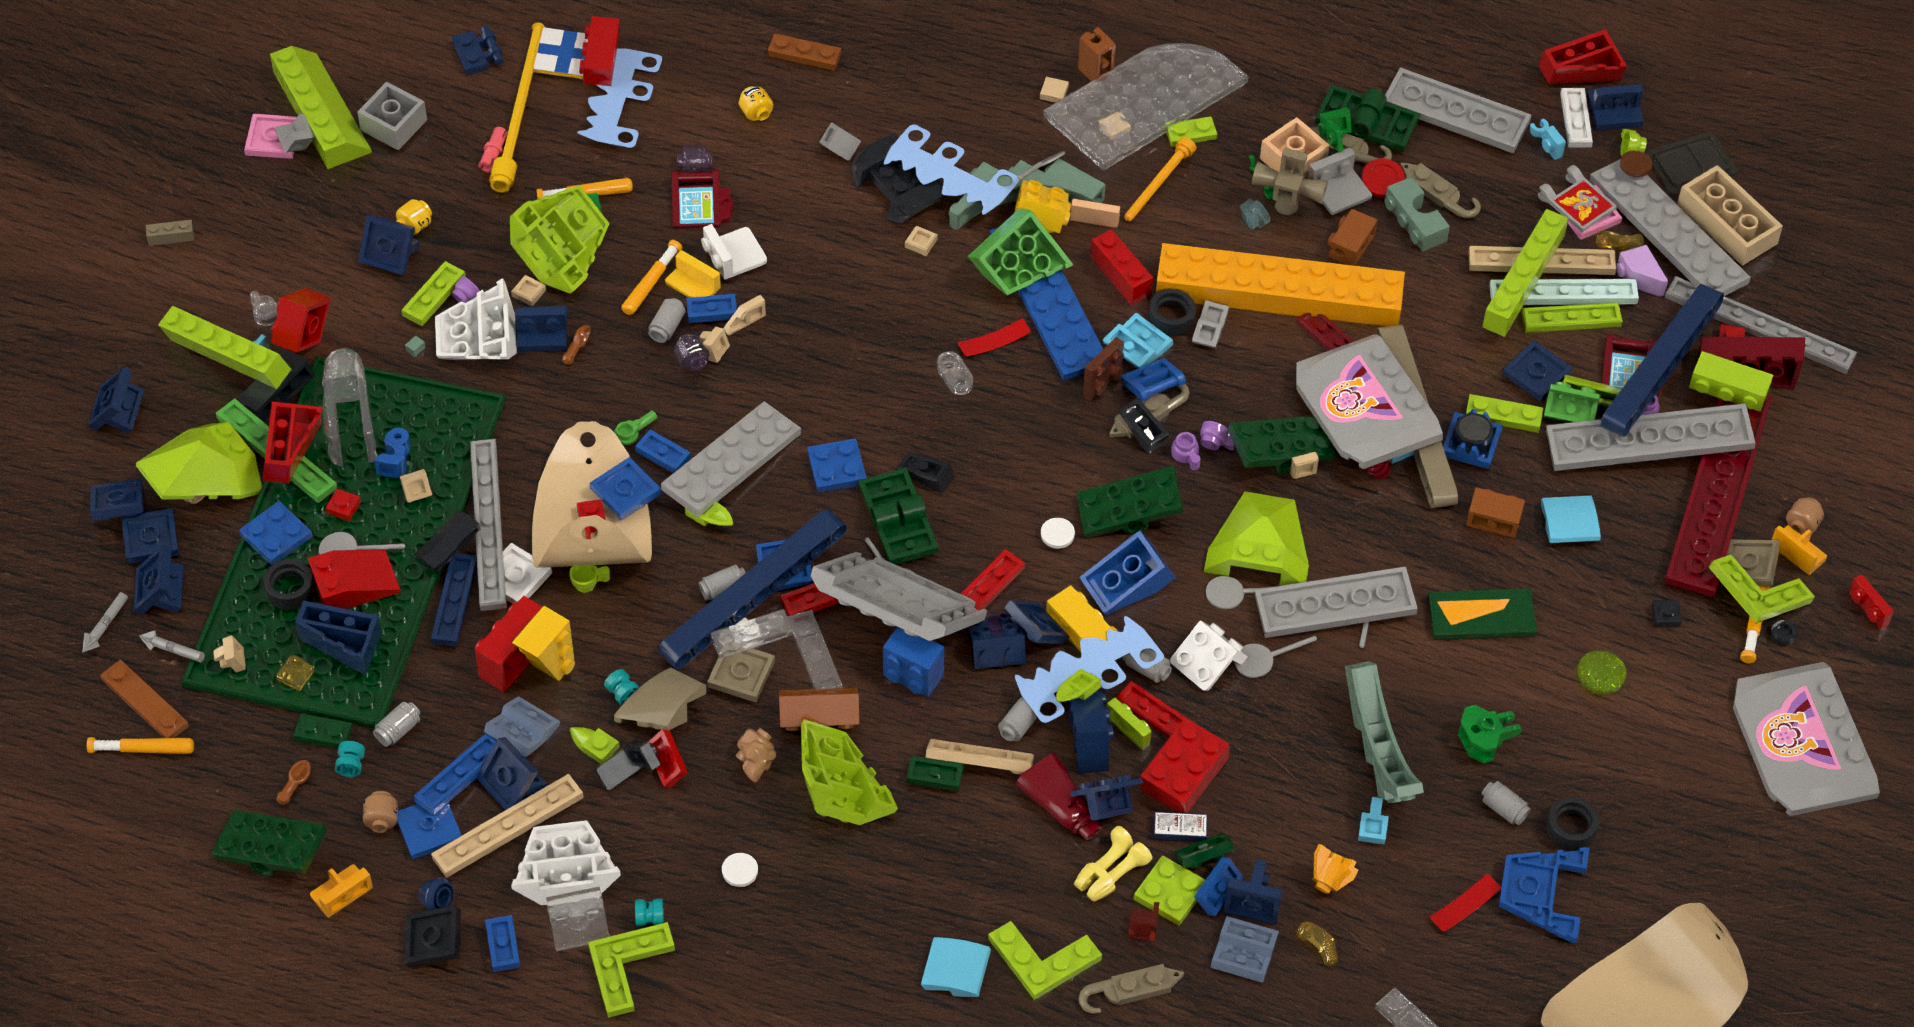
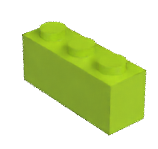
[1689,351,1773,412]

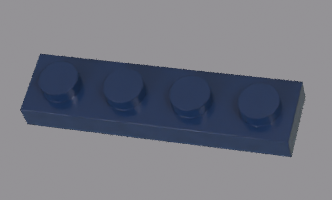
[431,554,477,647]

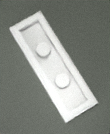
[1560,88,1593,148]

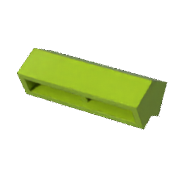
[1563,375,1622,407]

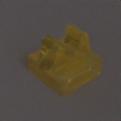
[276,655,314,691]

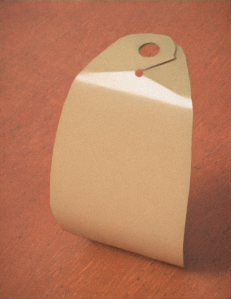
[532,421,652,568]
[1541,903,1748,1027]

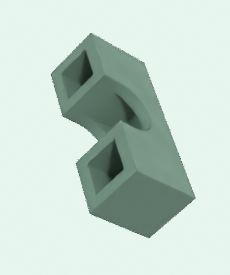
[1384,177,1450,252]

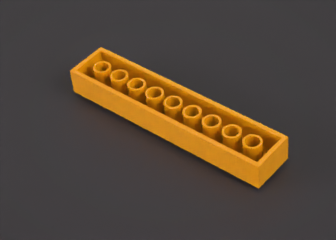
[1156,243,1405,327]

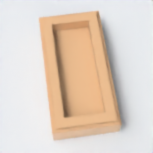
[1070,199,1120,228]

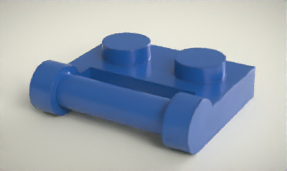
[1121,358,1186,402]

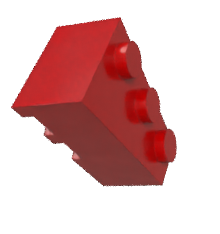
[1538,29,1627,84]
[263,402,323,484]

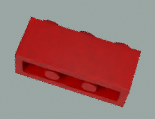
[579,16,620,86]
[1090,229,1153,306]

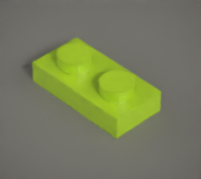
[1165,116,1217,147]
[1107,698,1151,751]

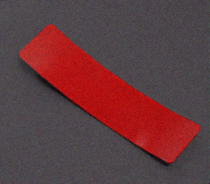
[958,318,1031,356]
[1429,874,1501,931]

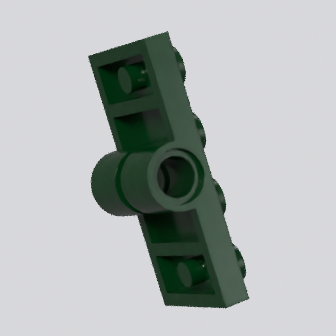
[1315,85,1420,153]
[1227,416,1336,474]
[1077,466,1184,539]
[858,468,939,565]
[211,810,328,877]

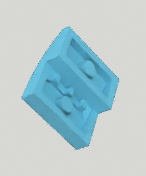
[1103,313,1173,368]
[1541,496,1601,543]
[921,937,991,997]

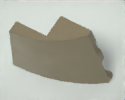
[614,668,706,730]

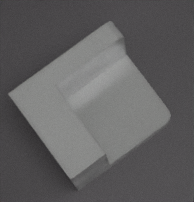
[275,114,315,153]
[819,122,861,160]

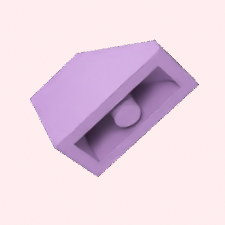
[1616,245,1668,297]

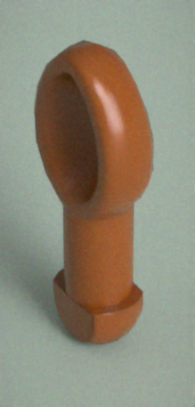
[562,325,591,365]
[276,760,311,805]

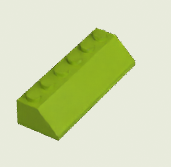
[270,46,372,169]

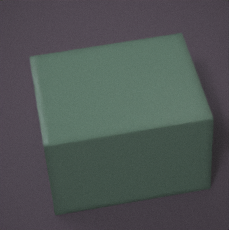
[405,336,426,357]

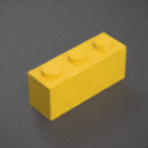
[1046,586,1117,652]

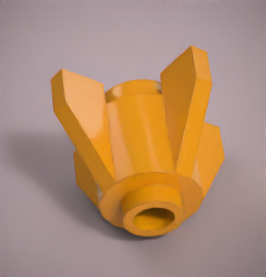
[1312,844,1359,894]

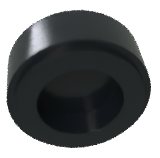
[1770,620,1797,646]

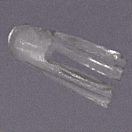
[322,348,377,466]

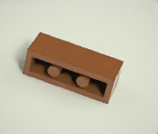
[779,687,859,731]

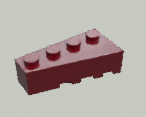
[1697,337,1806,390]

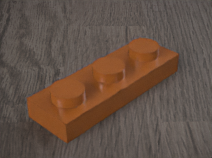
[768,33,841,71]

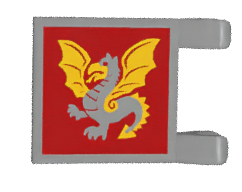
[1538,165,1617,232]

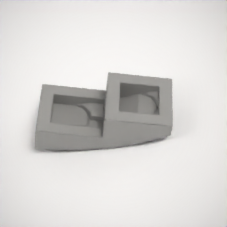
[1192,300,1229,349]

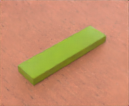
[1521,303,1623,333]

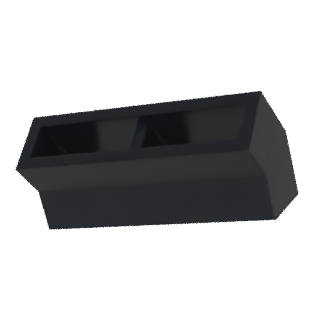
[415,510,481,574]

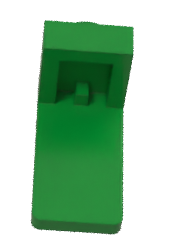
[1318,107,1352,153]

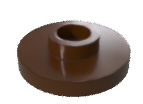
[1620,151,1652,177]

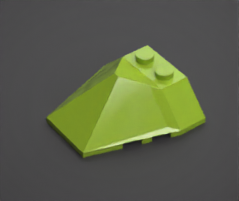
[510,185,609,293]
[136,422,262,499]
[1204,492,1309,586]
[801,719,898,825]

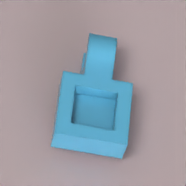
[1529,119,1566,160]
[1358,797,1389,845]

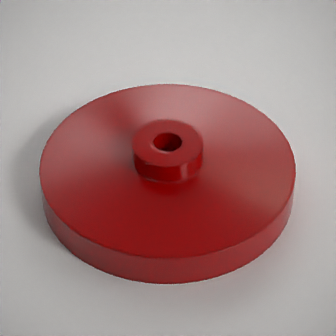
[1361,158,1405,198]

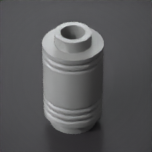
[648,298,686,343]
[699,564,746,601]
[1123,648,1172,683]
[998,697,1041,741]
[373,702,420,747]
[1481,781,1531,825]

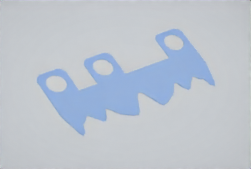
[577,48,662,148]
[884,125,1019,215]
[1015,616,1164,723]

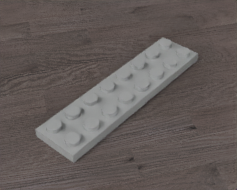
[1589,159,1751,296]
[1546,404,1755,471]

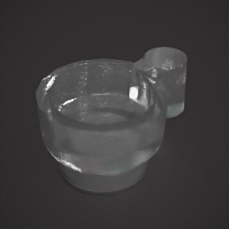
[250,291,278,326]

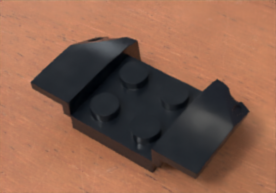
[851,133,948,224]

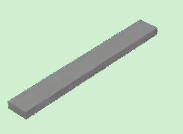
[1665,276,1857,374]
[470,439,507,611]

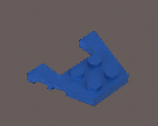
[1498,847,1589,944]

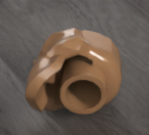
[736,727,776,782]

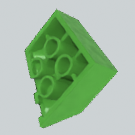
[968,208,1073,295]

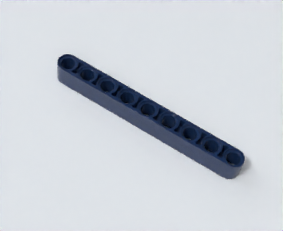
[1601,284,1724,437]
[658,509,847,670]

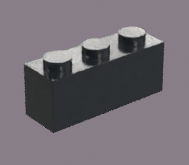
[236,349,315,425]

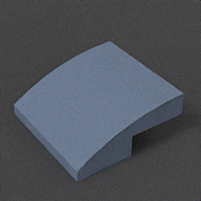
[484,696,560,757]
[1210,916,1279,983]

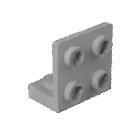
[1308,147,1372,215]

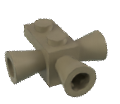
[1252,148,1328,215]

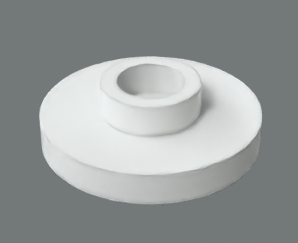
[1041,518,1075,549]
[722,853,758,887]

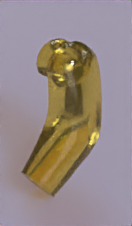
[1596,230,1644,252]
[1297,921,1338,966]

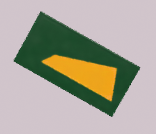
[1427,588,1537,640]

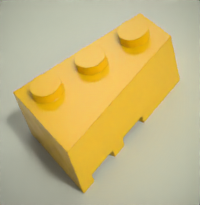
[512,606,575,681]

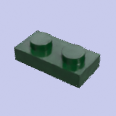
[293,714,353,749]
[907,756,964,792]
[1174,833,1235,869]

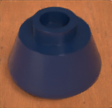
[419,878,454,910]

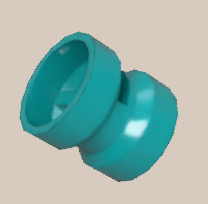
[604,669,639,706]
[334,741,365,777]
[635,898,664,927]

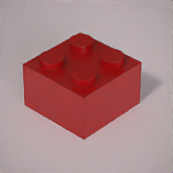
[271,288,331,353]

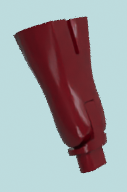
[1016,753,1102,840]

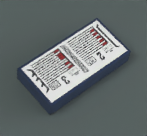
[1153,811,1208,842]

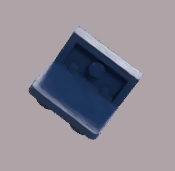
[968,612,1026,669]

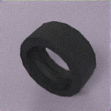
[1148,289,1196,336]
[263,559,315,610]
[1546,797,1599,851]

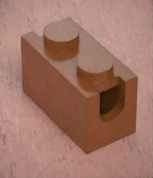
[1078,27,1116,86]
[1327,209,1378,266]
[1466,488,1525,538]

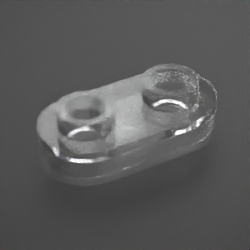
[937,351,973,395]

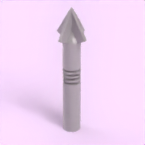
[82,592,128,652]
[139,631,205,662]

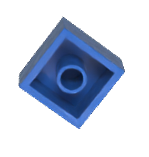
[883,627,944,697]

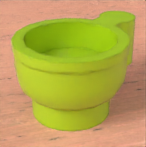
[1620,129,1647,156]
[569,565,610,593]

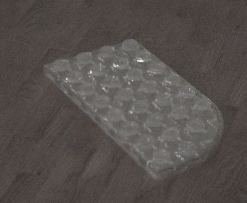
[1044,43,1248,171]

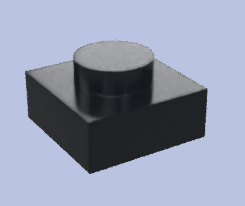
[1652,600,1682,627]

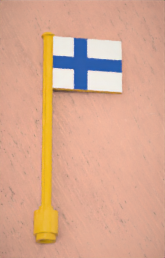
[489,23,588,193]

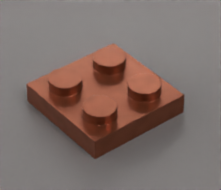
[1083,337,1124,402]

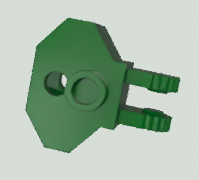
[1458,705,1522,764]

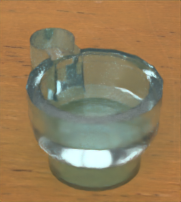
[1240,199,1271,230]

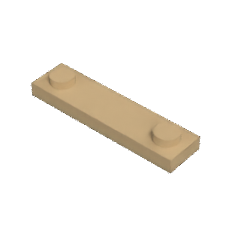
[926,739,1034,774]

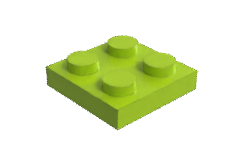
[1133,855,1205,926]

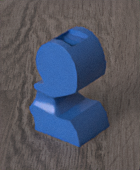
[374,428,411,479]

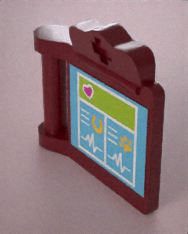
[672,169,734,229]
[1602,333,1665,396]

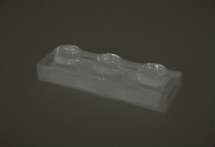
[710,609,793,659]

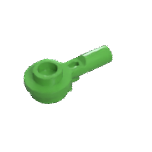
[614,410,657,445]

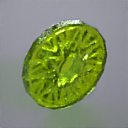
[1578,650,1626,694]

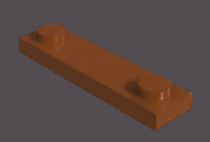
[100,660,189,738]

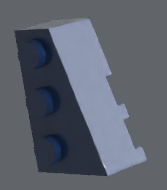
[295,601,382,675]
[1067,688,1114,774]

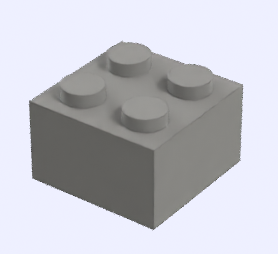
[357,82,427,150]

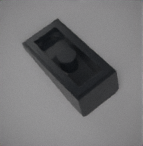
[1118,398,1169,454]
[896,452,954,493]

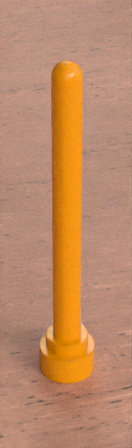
[1124,137,1197,221]

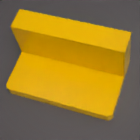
[665,250,721,298]

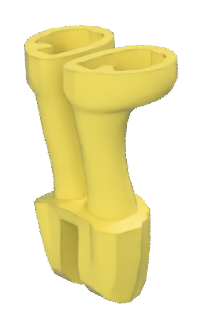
[1074,826,1153,902]

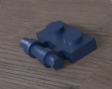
[451,26,504,76]

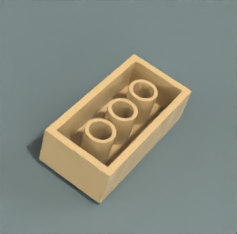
[1677,165,1783,266]

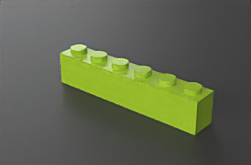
[1482,209,1569,337]
[158,306,291,389]

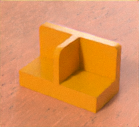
[1772,525,1827,575]
[310,864,373,918]

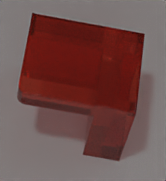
[1128,902,1160,941]

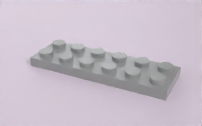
[1385,67,1532,154]
[661,401,801,517]
[1254,567,1418,638]

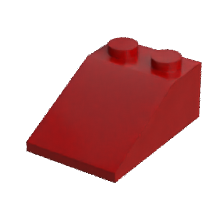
[308,550,401,609]

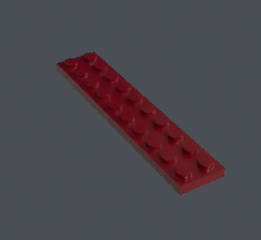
[1664,396,1772,597]

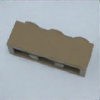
[146,220,195,246]

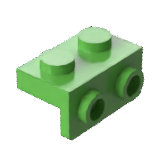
[1544,382,1600,423]

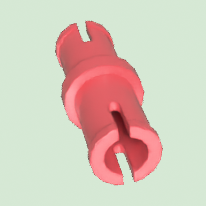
[478,127,508,172]

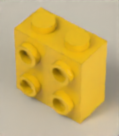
[1014,180,1072,233]

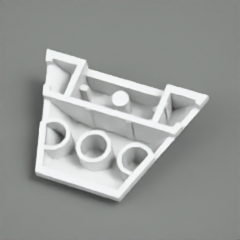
[435,278,517,360]
[511,820,621,905]

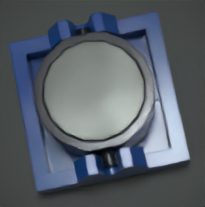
[1443,409,1503,469]

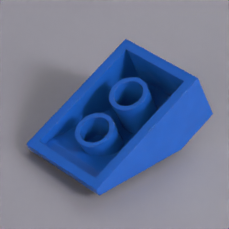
[1079,530,1176,615]

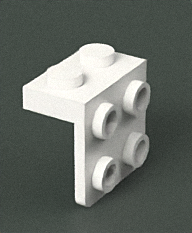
[701,224,767,280]
[1170,620,1248,691]

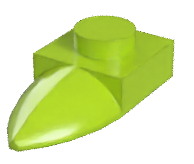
[685,502,733,526]
[1056,669,1101,702]
[570,727,620,764]

